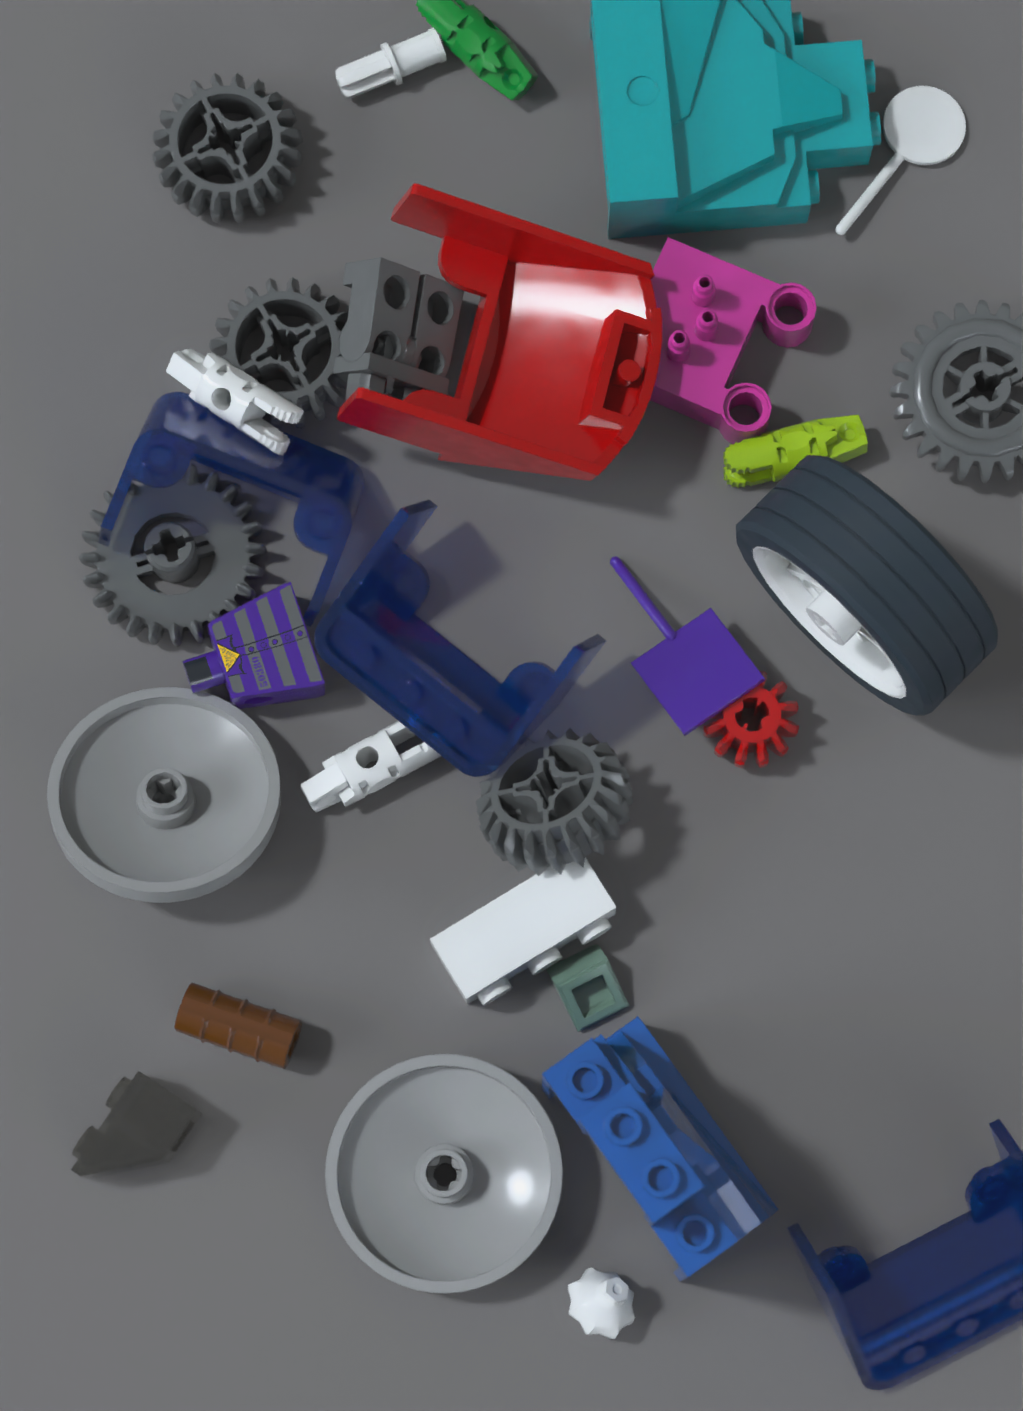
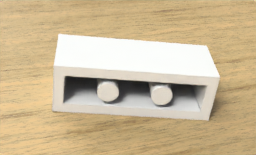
[430,857,616,1006]

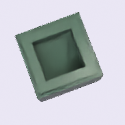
[547,945,629,1032]

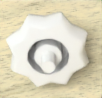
[568,1267,635,1339]

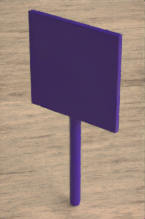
[610,556,765,736]

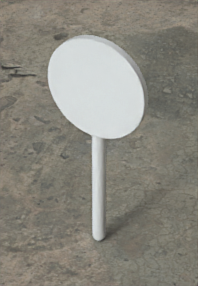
[836,86,966,235]

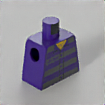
[182,582,325,709]

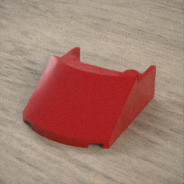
[337,183,662,481]

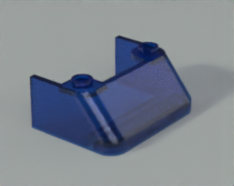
[98,392,365,627]
[314,499,606,777]
[787,1119,1023,1390]

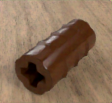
[174,982,302,1069]

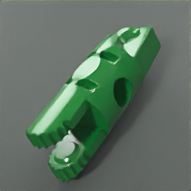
[415,0,539,101]

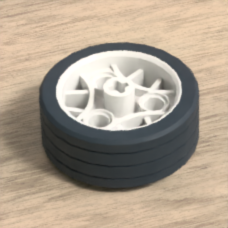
[736,455,998,716]

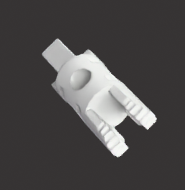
[166,349,304,456]
[301,708,449,812]

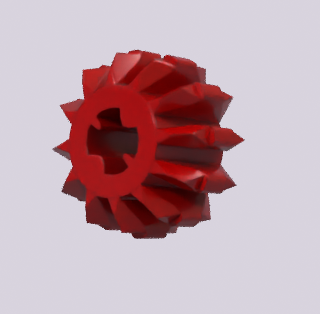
[703,671,799,768]

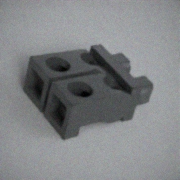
[333,257,464,400]

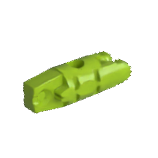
[723,415,868,488]

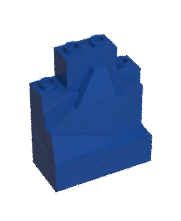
[542,1016,779,1282]

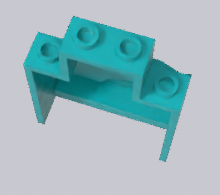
[589,0,881,239]

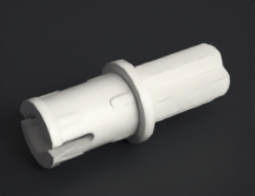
[335,28,447,98]

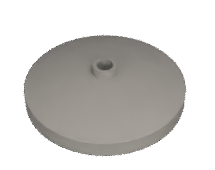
[47,687,281,903]
[325,1054,563,1294]

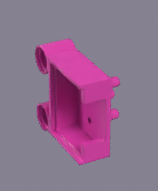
[650,237,817,444]

